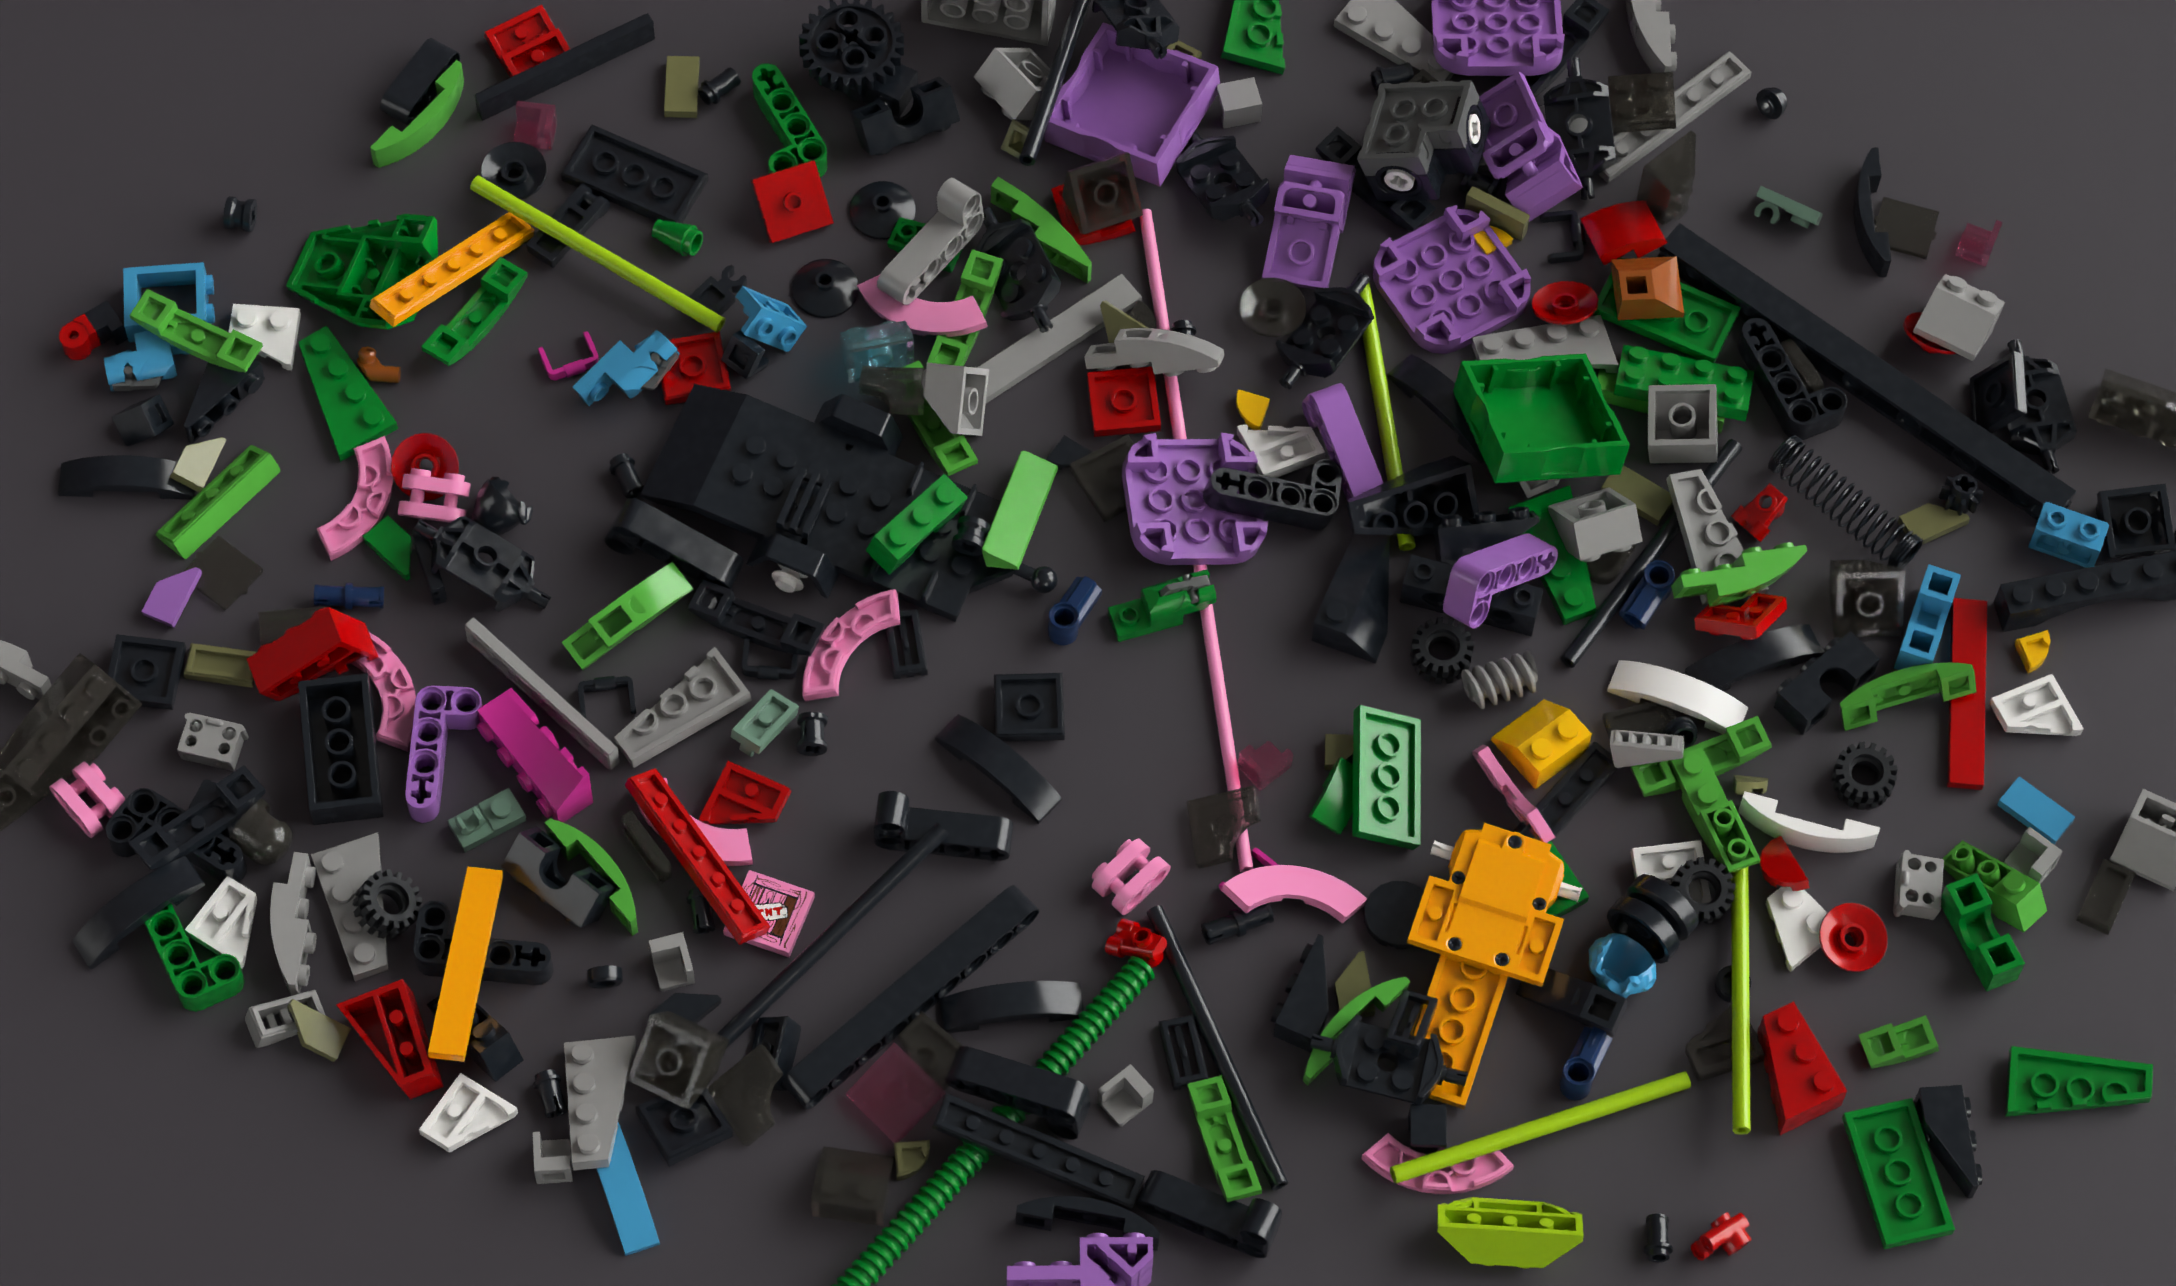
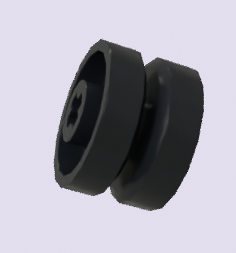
[1607,874,1699,964]

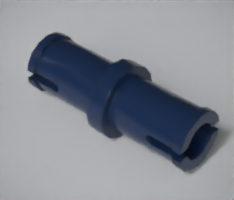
[314,583,384,610]

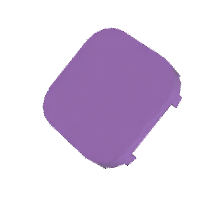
[1431,0,1565,76]
[1373,205,1531,354]
[1122,433,1268,565]

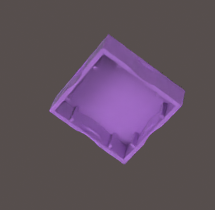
[1044,22,1220,187]

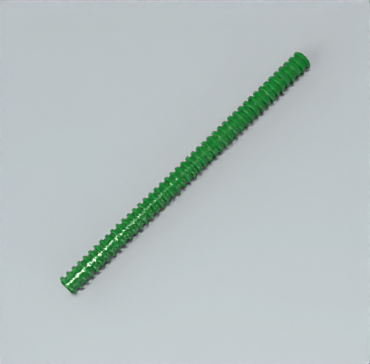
[831,956,1155,1286]

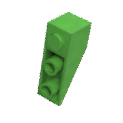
[1942,840,2047,933]

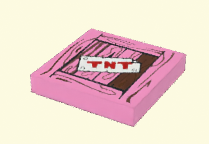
[723,870,815,958]

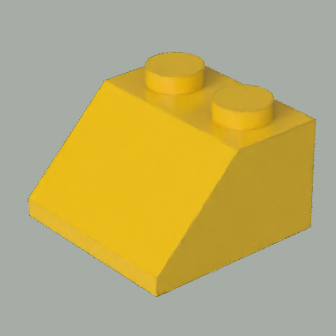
[1491,699,1592,789]

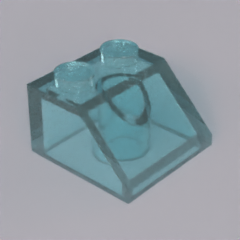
[840,321,914,383]

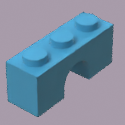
[1894,564,1961,670]

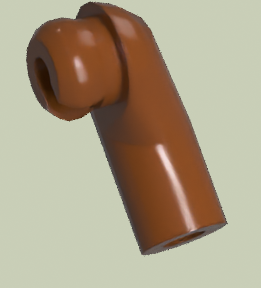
[356,346,401,383]

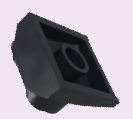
[2096,483,2176,559]

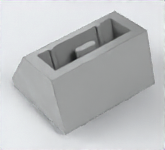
[2109,789,2176,891]

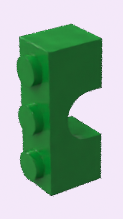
[866,474,968,575]
[1941,873,2025,992]

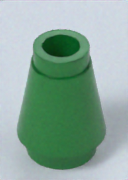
[652,219,703,256]

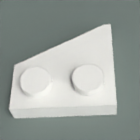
[1237,425,1325,478]
[1989,674,2084,736]
[1631,840,1711,904]
[419,1073,518,1153]

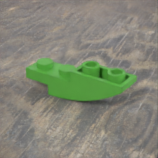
[1671,542,1807,607]
[562,562,694,670]
[1669,746,1761,873]

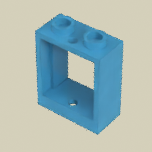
[123,262,215,342]

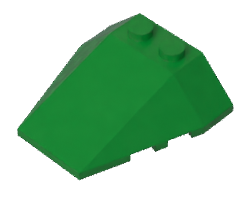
[286,214,438,330]

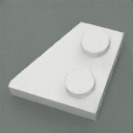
[229,304,301,371]
[185,876,257,969]
[1765,886,1827,972]

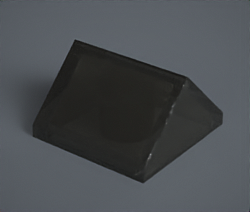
[1062,152,1143,235]

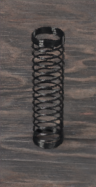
[1768,435,1923,572]

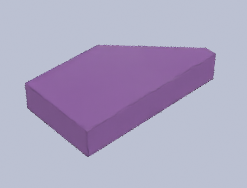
[141,567,202,628]

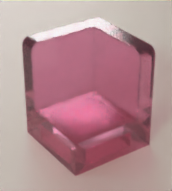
[513,101,558,150]
[1955,220,2003,267]
[1238,741,1293,791]

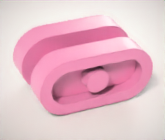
[398,468,471,523]
[49,761,126,838]
[1092,838,1171,915]

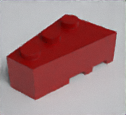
[336,979,444,1100]
[1757,1001,1848,1135]

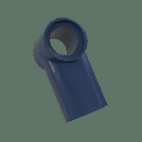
[1619,560,1675,630]
[1048,576,1102,645]
[1559,1026,1612,1101]

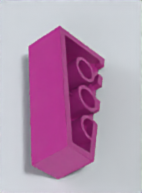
[477,688,593,823]

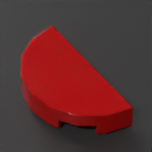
[1760,835,1810,891]

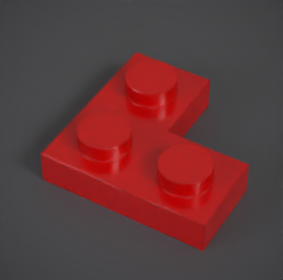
[1694,593,1787,640]

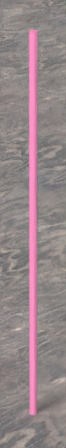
[1139,209,1253,872]

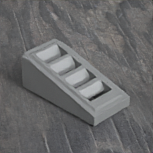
[1610,730,1684,768]
[245,990,325,1048]

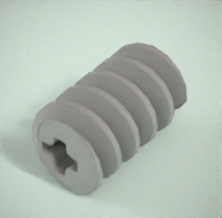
[1461,650,1538,710]

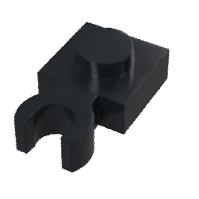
[689,265,747,315]

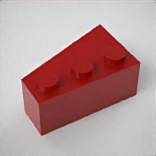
[246,607,378,701]

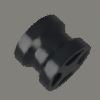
[223,196,257,232]
[951,516,991,556]

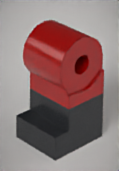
[59,301,128,360]

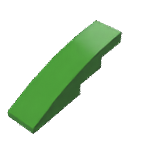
[991,177,1092,284]

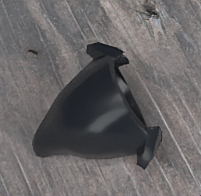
[471,477,533,536]

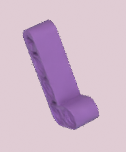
[1302,383,1383,500]
[1443,533,1558,629]
[405,686,483,823]

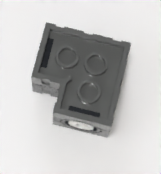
[1357,80,1491,201]

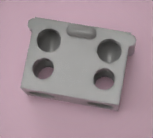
[177,712,249,771]
[1893,850,1944,920]

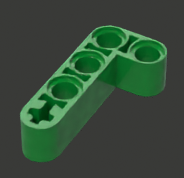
[752,63,827,177]
[144,903,245,1012]

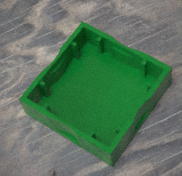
[1453,353,1630,483]

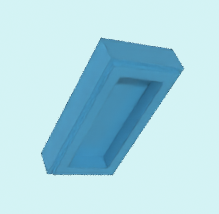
[1997,776,2075,845]

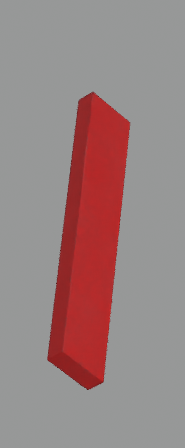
[1947,598,1987,790]
[625,768,770,945]

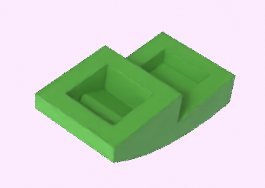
[1858,1015,1939,1069]

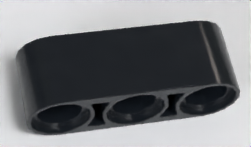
[380,38,460,125]

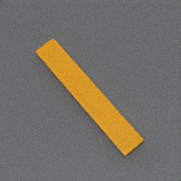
[370,212,535,327]
[428,866,503,1062]

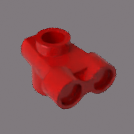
[1731,483,1788,542]
[1105,918,1167,968]
[1691,1212,1752,1261]

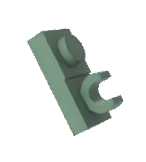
[1754,186,1823,229]
[730,689,799,757]
[447,788,526,853]

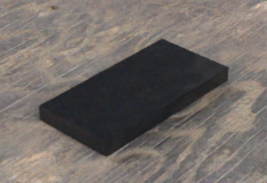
[561,124,708,223]

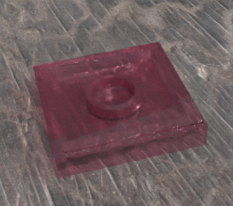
[845,1043,946,1143]

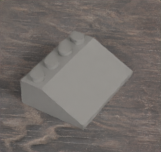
[921,0,1056,46]

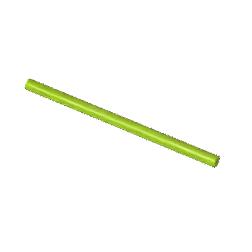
[470,175,726,333]
[1360,282,1416,551]
[1731,867,1751,1135]
[1390,1071,1691,1184]

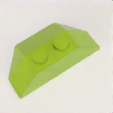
[1437,1197,1584,1269]

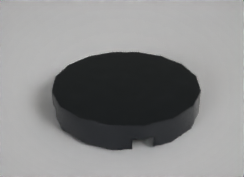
[1364,881,1424,949]

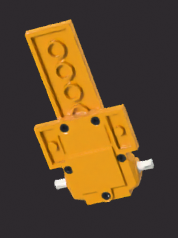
[1407,823,1582,1110]

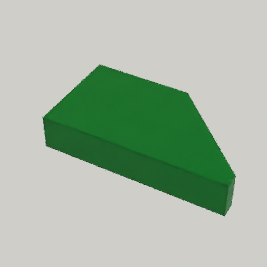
[363,516,412,582]

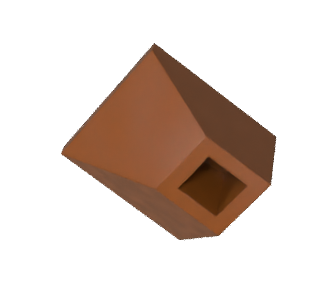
[1610,256,1684,320]

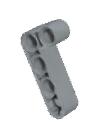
[877,177,984,305]

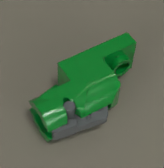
[1108,569,1217,642]

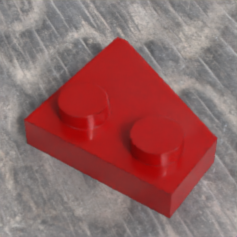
[698,761,791,825]

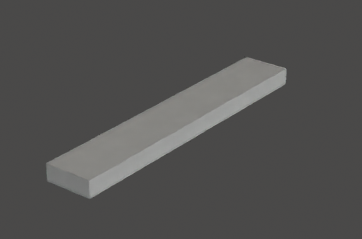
[1599,51,1752,183]
[977,274,1142,403]
[465,617,620,770]

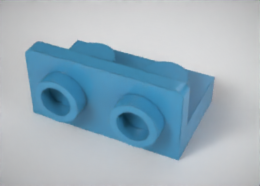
[735,286,807,352]
[2028,502,2109,568]

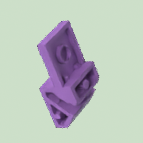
[1479,71,1583,222]
[1262,155,1356,289]
[1006,1232,1153,1286]

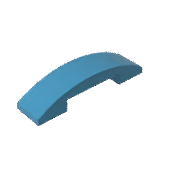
[596,1122,660,1256]

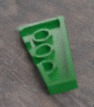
[1220,0,1285,75]
[298,325,398,462]
[1508,485,1596,625]
[2005,1046,2153,1117]

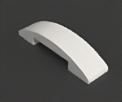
[1607,660,1748,734]
[1738,791,1880,853]

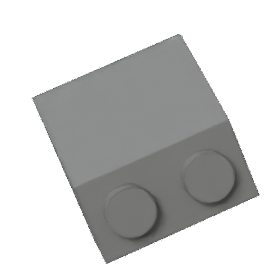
[974,47,1064,121]
[1913,274,2005,361]
[921,362,989,436]
[1648,384,1718,463]
[1548,487,1643,562]

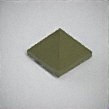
[1000,120,1029,159]

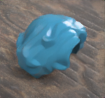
[1589,933,1656,998]

